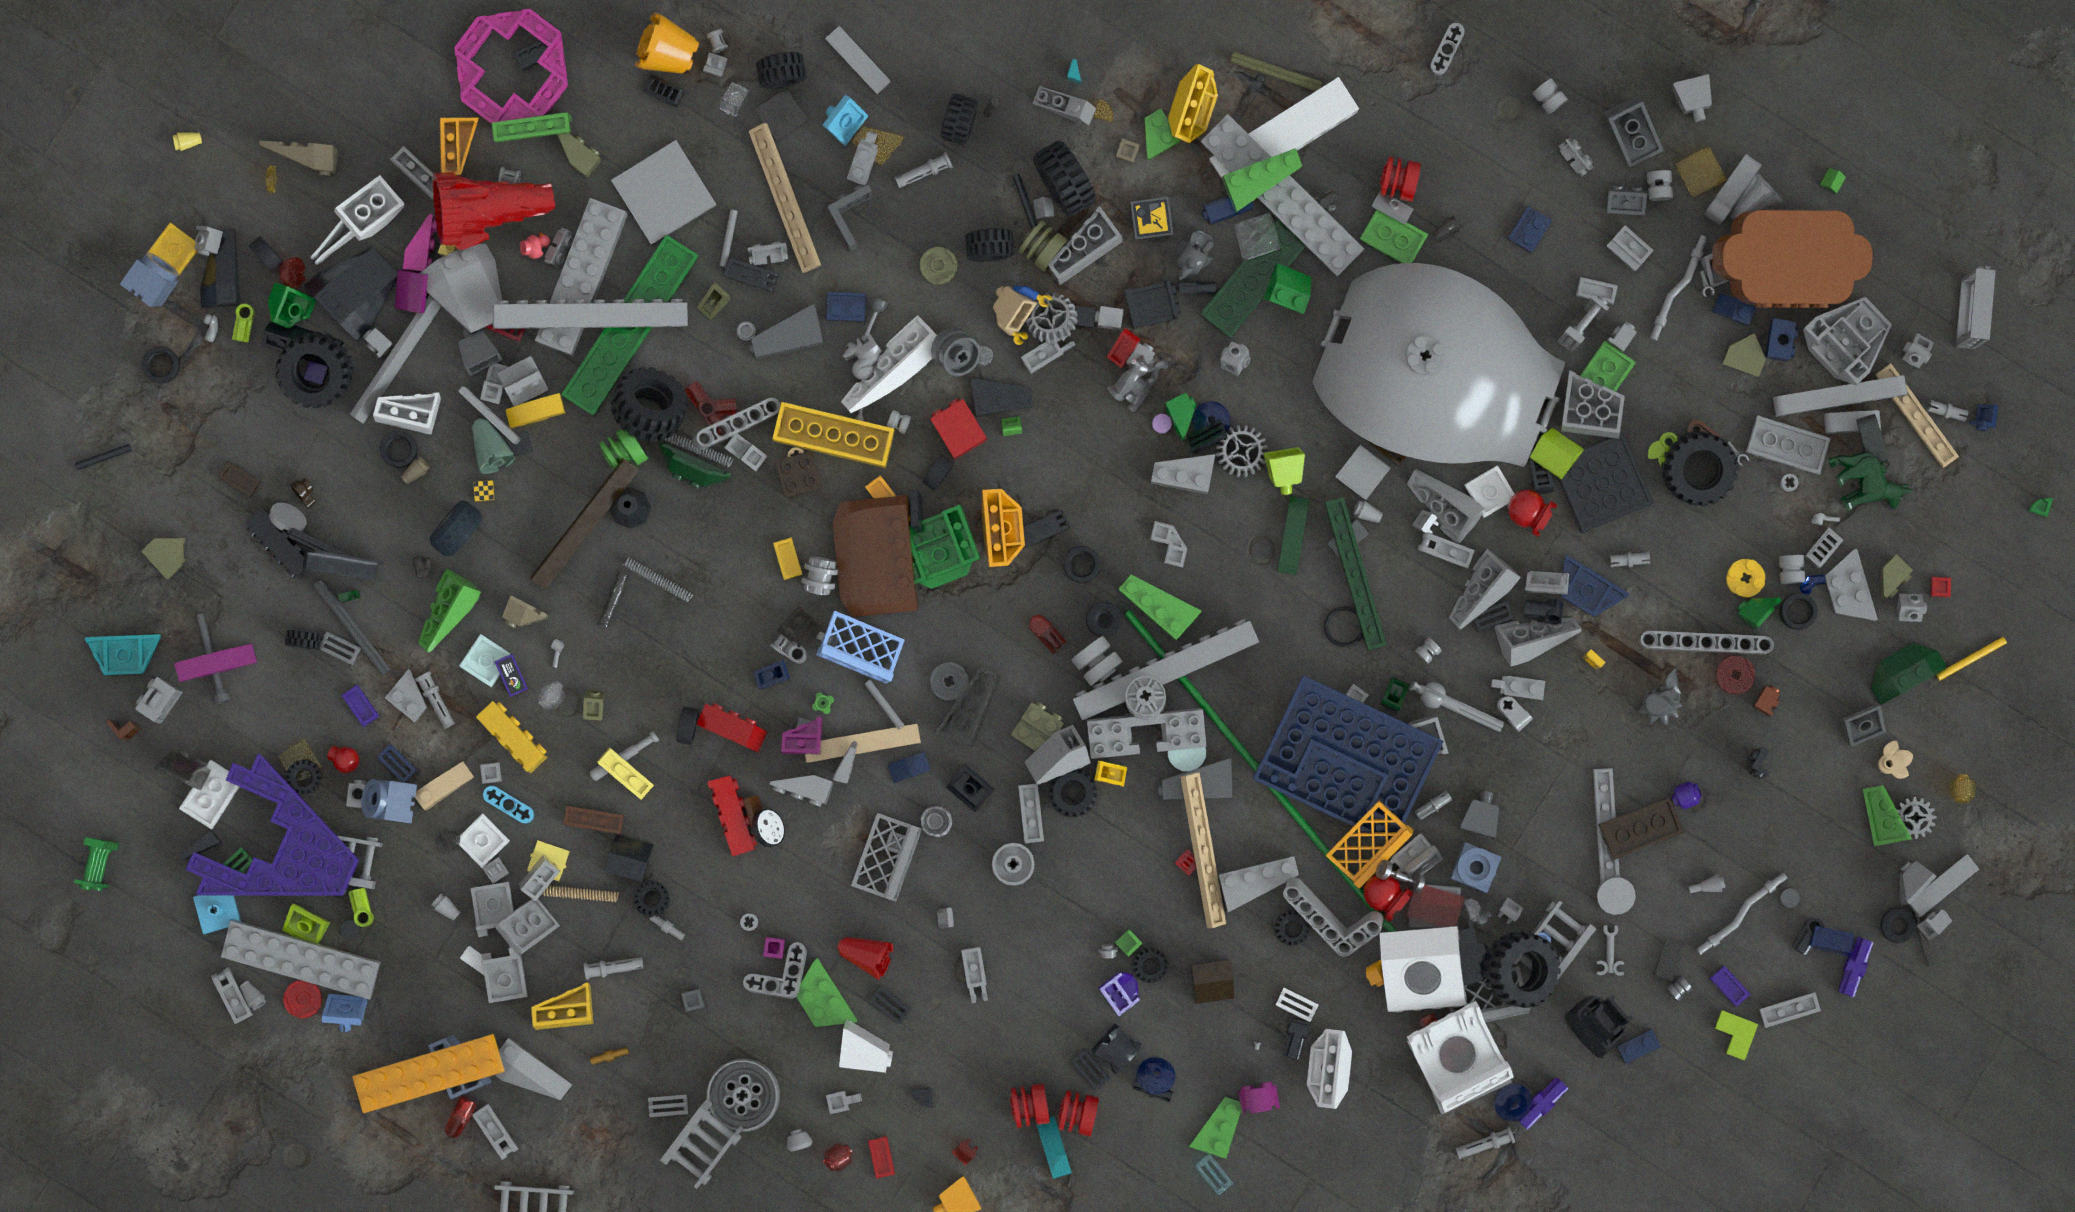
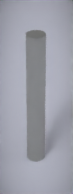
[720,210,738,267]
[865,680,905,730]

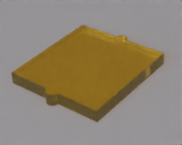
[278,739,323,782]

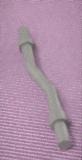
[1650,235,1707,341]
[1696,873,1787,955]

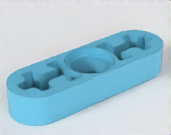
[483,786,534,824]

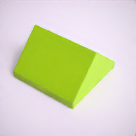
[1530,428,1584,479]
[282,903,330,944]

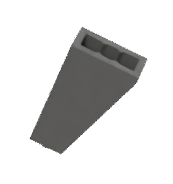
[749,304,824,359]
[1158,759,1232,800]

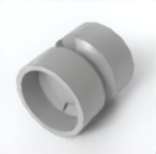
[1532,78,1568,115]
[1647,170,1673,201]
[1779,555,1805,584]

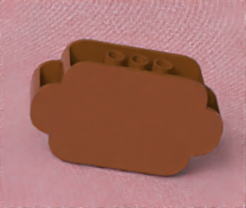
[1712,210,1872,308]

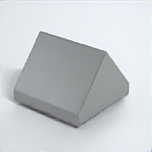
[1033,197,1055,219]

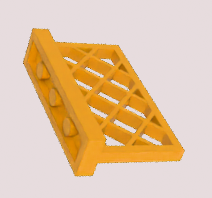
[1326,801,1413,888]

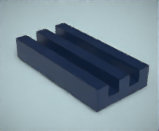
[377,743,418,783]

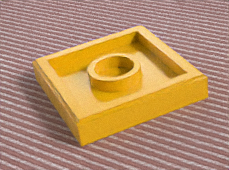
[148,223,198,276]

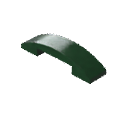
[1277,496,1309,575]

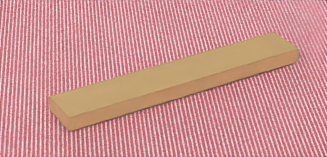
[1875,364,1959,468]
[805,724,921,763]

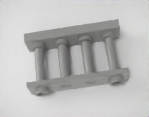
[1557,296,1609,353]
[338,836,383,889]
[1513,900,1596,979]
[660,1099,743,1189]
[495,1181,574,1212]

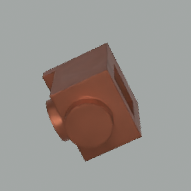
[1752,685,1780,717]

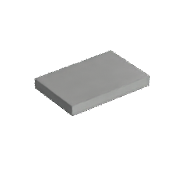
[494,899,560,956]

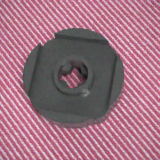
[930,662,969,701]

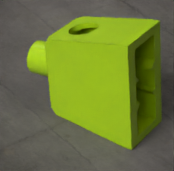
[1264,447,1305,495]

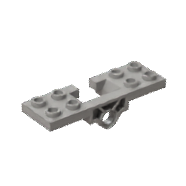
[1087,708,1206,759]
[471,882,528,1003]

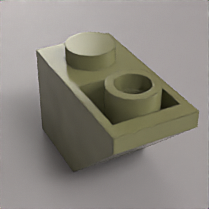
[1880,554,1913,599]

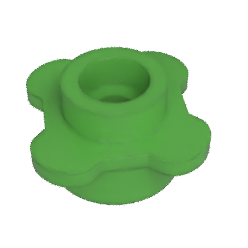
[812,692,834,714]

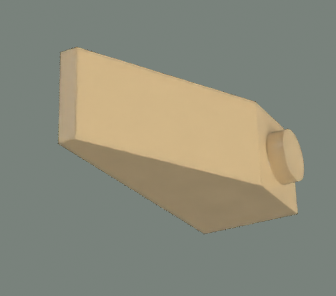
[415,761,474,811]

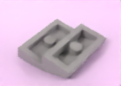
[1336,444,1391,500]

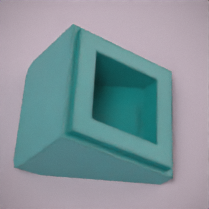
[1067,59,1081,84]

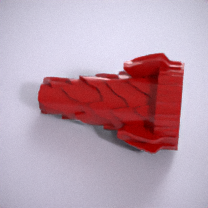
[433,171,555,250]

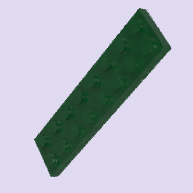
[1200,219,1306,338]

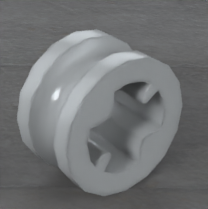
[1780,474,1799,492]
[740,913,758,931]

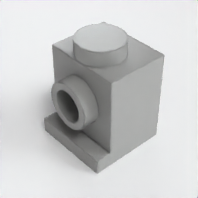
[194,226,223,256]
[1606,322,1637,352]
[363,328,395,359]
[1917,909,1952,940]

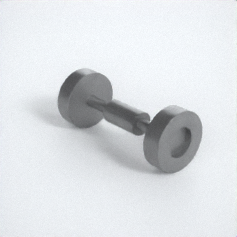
[1376,860,1425,893]

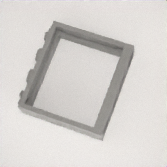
[1955,266,1996,349]

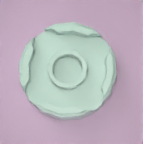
[1168,747,1206,772]

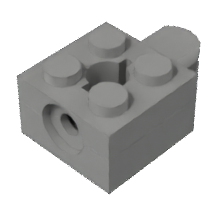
[135,677,183,724]

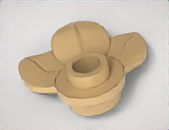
[1878,741,1913,779]

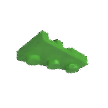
[1863,785,1912,846]
[1189,1097,1241,1159]

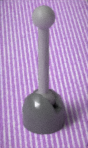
[861,297,888,343]

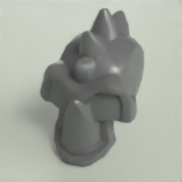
[1176,230,1214,280]
[1638,668,1682,725]

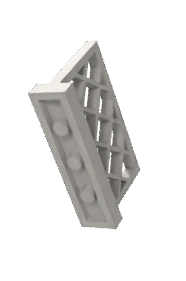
[851,813,922,902]
[1449,966,1530,1023]

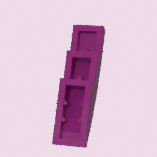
[174,644,257,683]

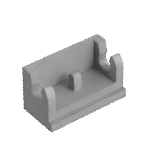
[1525,571,1569,595]
[519,854,560,901]

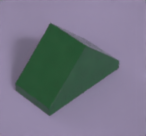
[1380,677,1410,712]

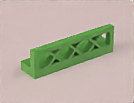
[492,113,572,143]

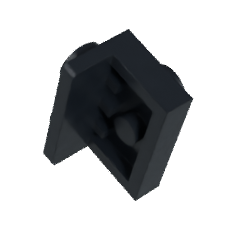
[1746,747,1770,779]

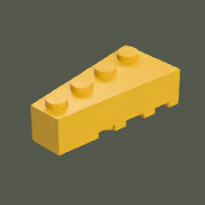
[476,701,548,773]

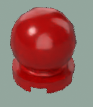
[1508,490,1557,537]
[1364,875,1413,922]

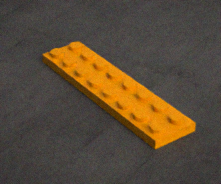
[352,1034,505,1113]

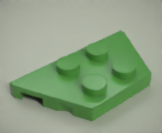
[796,958,858,1027]

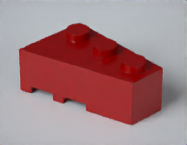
[696,703,768,753]

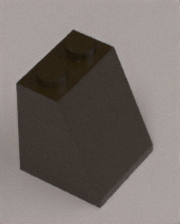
[1190,960,1234,1004]

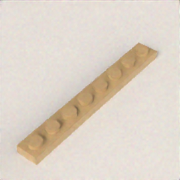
[749,123,821,273]
[1180,772,1226,928]

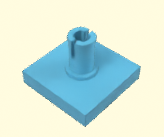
[823,95,868,146]
[193,895,241,934]

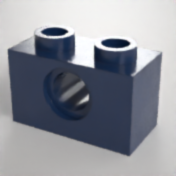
[1765,318,1798,362]

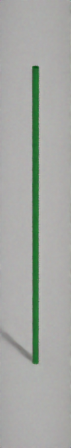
[1124,610,1398,932]

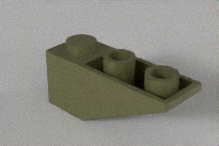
[557,133,601,178]

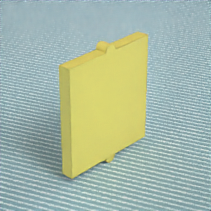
[527,840,570,881]

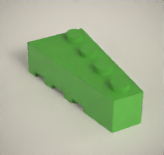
[1222,148,1302,213]
[1118,575,1202,641]

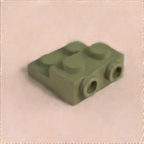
[1011,701,1064,751]

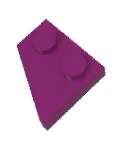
[781,717,823,755]

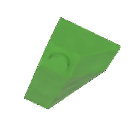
[418,569,481,653]

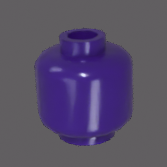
[1672,781,1702,809]

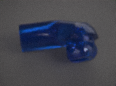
[1800,574,1826,595]

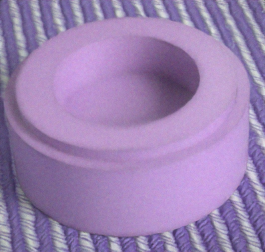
[1152,414,1172,434]

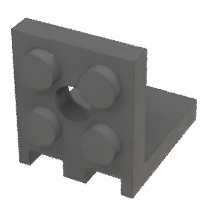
[827,184,873,252]

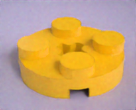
[1726,559,1765,598]

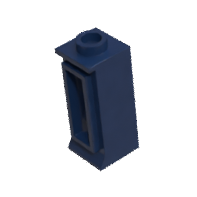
[1202,196,1254,225]

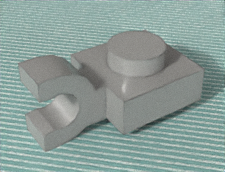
[826,1091,862,1114]

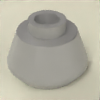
[787,1129,813,1152]

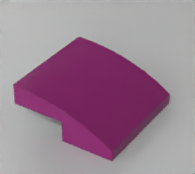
[395,269,428,313]

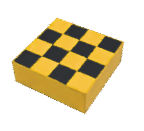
[473,480,495,502]

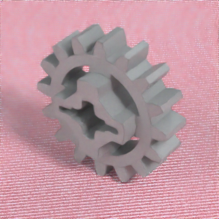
[1896,797,1937,839]

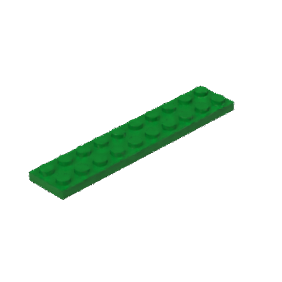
[561,235,699,416]

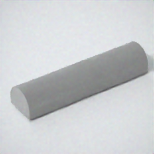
[390,146,433,200]

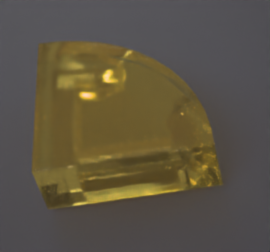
[1094,99,1113,123]
[266,166,276,193]

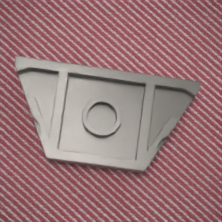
[1824,549,1878,621]

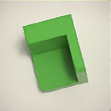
[1115,929,1142,957]

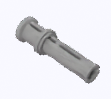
[895,152,953,189]
[415,671,455,729]
[584,957,644,980]
[1456,1126,1515,1159]

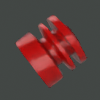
[1380,156,1421,202]
[1010,1083,1050,1128]
[1058,1090,1099,1137]

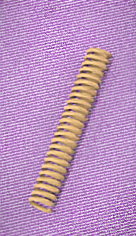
[542,885,619,903]

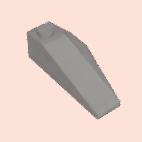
[1449,549,1521,629]

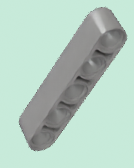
[692,398,780,450]

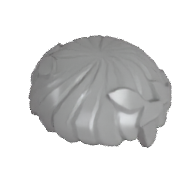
[920,806,952,837]

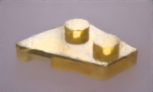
[851,127,905,167]

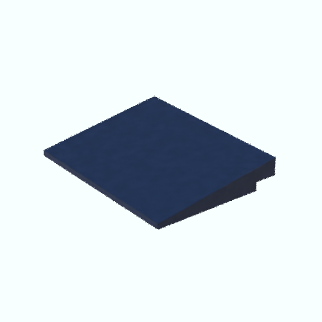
[1252,675,1444,841]

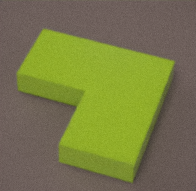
[1715,1010,1758,1061]

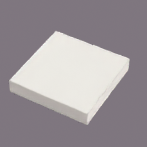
[1464,465,1514,518]
[455,813,510,868]

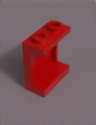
[930,399,987,460]

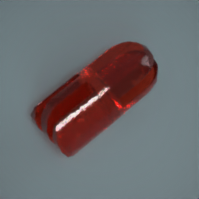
[1029,615,1067,654]
[445,1096,476,1138]

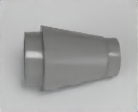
[1353,500,1383,523]
[431,893,460,921]
[239,981,266,1010]

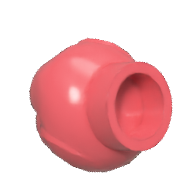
[520,232,551,259]

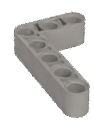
[1283,878,1384,957]

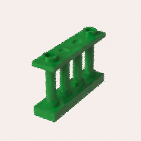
[74,837,119,891]

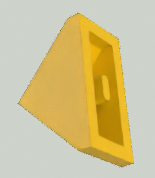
[1094,761,1127,786]

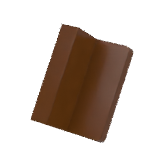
[106,719,142,741]

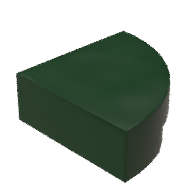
[338,590,361,603]

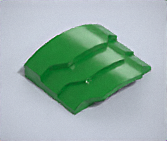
[909,505,980,589]

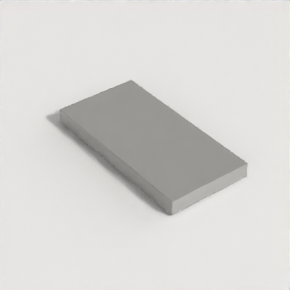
[1745,415,1831,475]

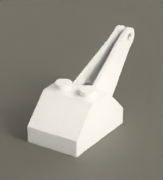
[310,175,405,265]

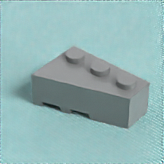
[1151,454,1215,494]

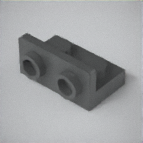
[1606,183,1647,215]

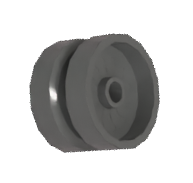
[931,327,981,376]

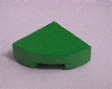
[2028,498,2053,517]

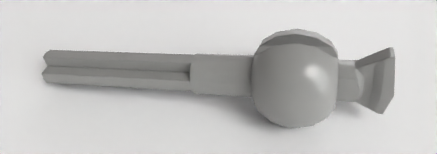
[1409,681,1504,732]

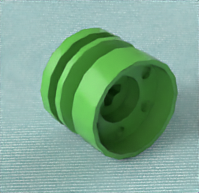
[599,429,648,470]

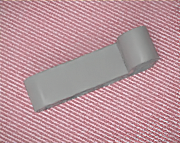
[1704,154,1762,225]

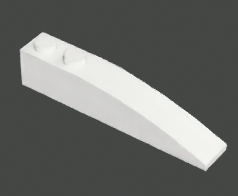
[841,315,937,413]

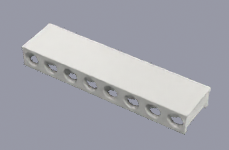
[1209,77,1359,179]

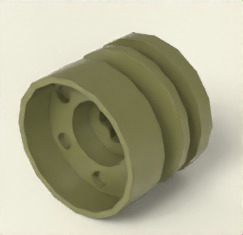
[1018,220,1068,272]

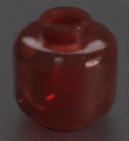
[823,1143,853,1172]

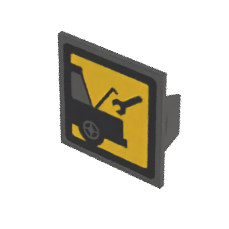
[1130,197,1173,240]

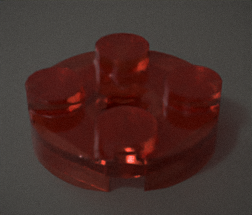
[1716,656,1755,695]

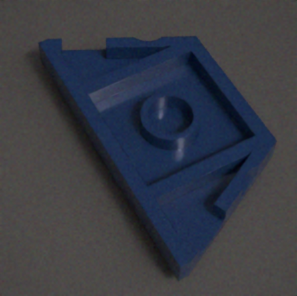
[1561,555,1629,618]

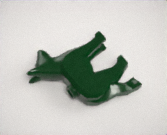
[1828,452,1913,512]

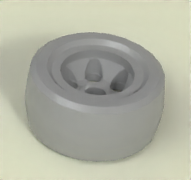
[706,1058,780,1132]

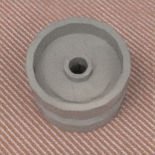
[992,843,1035,886]

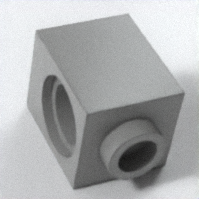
[1095,306,1123,331]
[346,780,366,808]

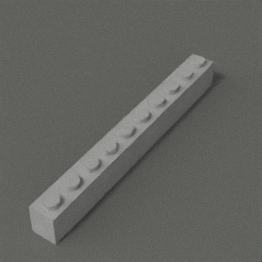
[492,299,688,329]
[1073,619,1259,720]

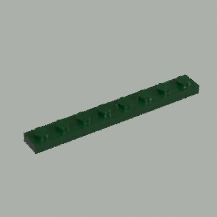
[1324,497,1387,651]

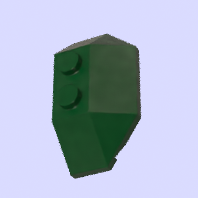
[659,442,732,489]
[1870,643,1947,705]

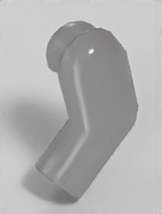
[204,314,218,343]

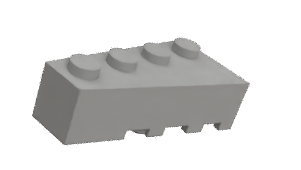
[1048,206,1123,285]

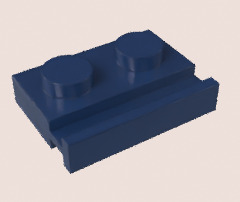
[1508,206,1552,254]
[826,292,866,322]

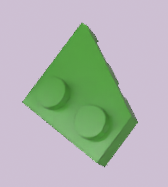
[1144,109,1180,161]

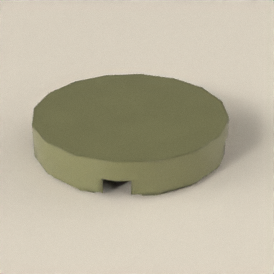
[920,247,958,285]

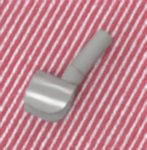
[1700,271,1714,297]
[1728,441,1749,466]
[1812,513,1840,525]
[551,639,564,668]

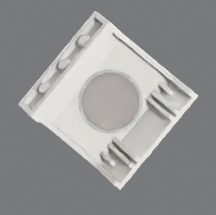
[1380,926,1467,1012]
[1407,1001,1514,1113]

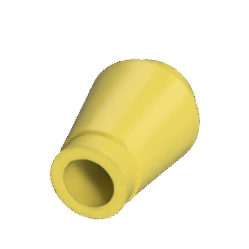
[172,132,202,151]

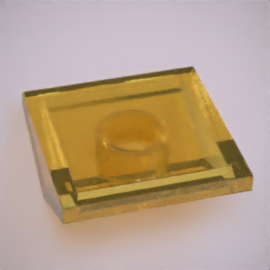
[1675,146,1727,198]

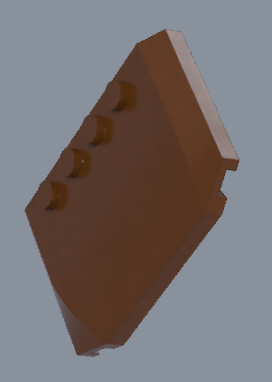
[832,495,919,617]

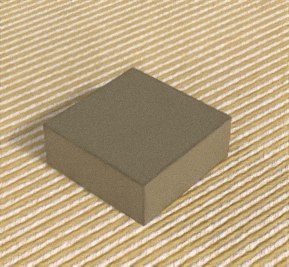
[1116,139,1140,164]

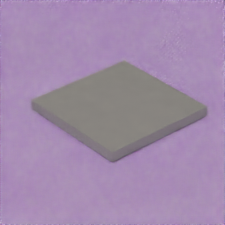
[611,140,716,245]

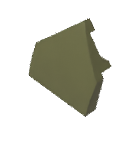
[1723,332,1766,377]
[141,536,186,579]

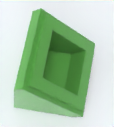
[1820,168,1846,194]
[1001,416,1022,436]

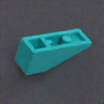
[1036,1116,1072,1179]

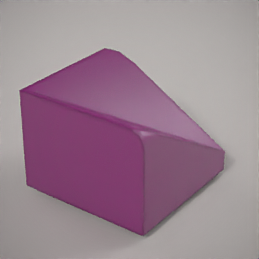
[763,937,785,959]

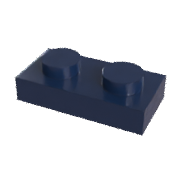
[1617,1029,1661,1064]

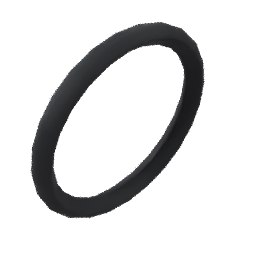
[1324,606,1363,647]

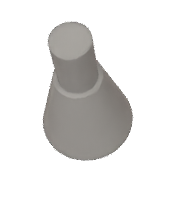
[1689,874,1726,893]

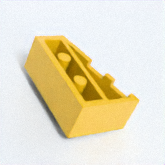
[531,982,594,1030]

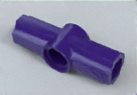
[1837,937,1873,997]
[1516,1077,1569,1130]

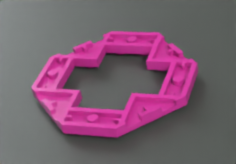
[454,9,568,124]

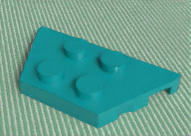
[85,634,161,676]

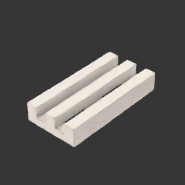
[1275,988,1318,1022]

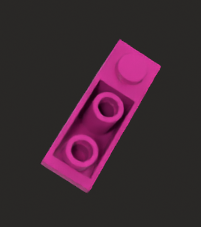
[403,214,437,273]

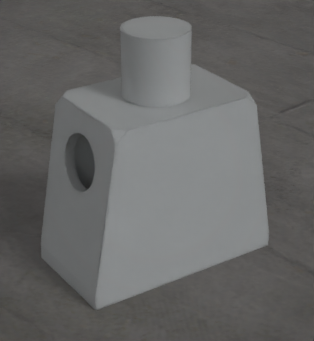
[1671,74,1712,122]

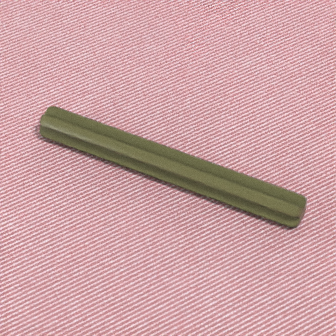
[1230,52,1322,91]

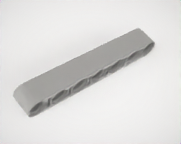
[1773,376,1908,417]
[1638,631,1774,655]

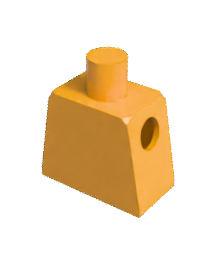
[933,1176,981,1212]

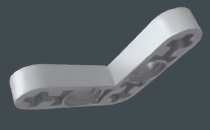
[743,942,807,999]

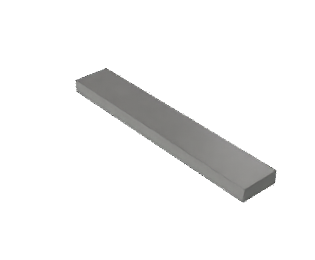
[1592,768,1620,884]

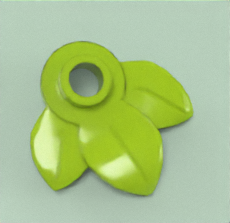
[1648,432,1678,466]

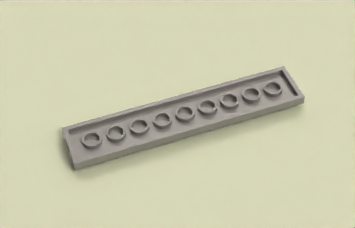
[1201,114,1364,277]

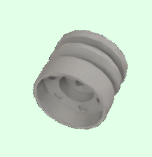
[1125,676,1166,720]

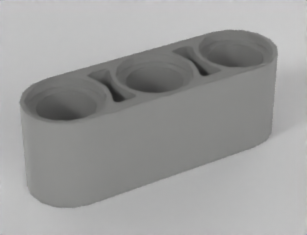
[1824,410,1881,434]

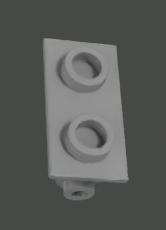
[1558,138,1594,177]
[544,227,575,269]
[748,242,788,266]

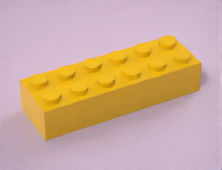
[773,402,895,468]

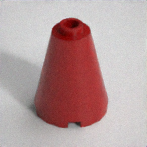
[837,937,893,980]

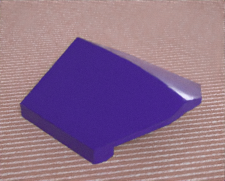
[1098,972,1140,1016]

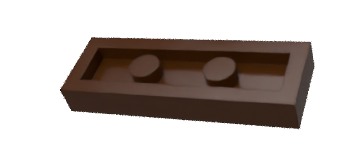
[563,806,624,834]

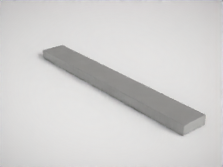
[350,295,441,424]

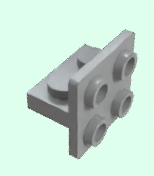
[497,356,548,406]

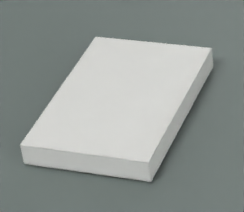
[179,760,239,829]

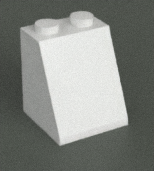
[839,1020,893,1073]

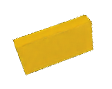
[773,538,803,580]
[1582,649,1606,670]

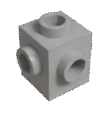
[1902,333,1934,368]
[1220,342,1250,376]
[1896,594,1927,622]

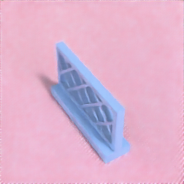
[816,611,904,684]

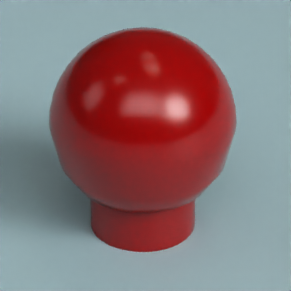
[327,746,359,773]

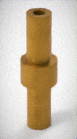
[590,1047,629,1065]

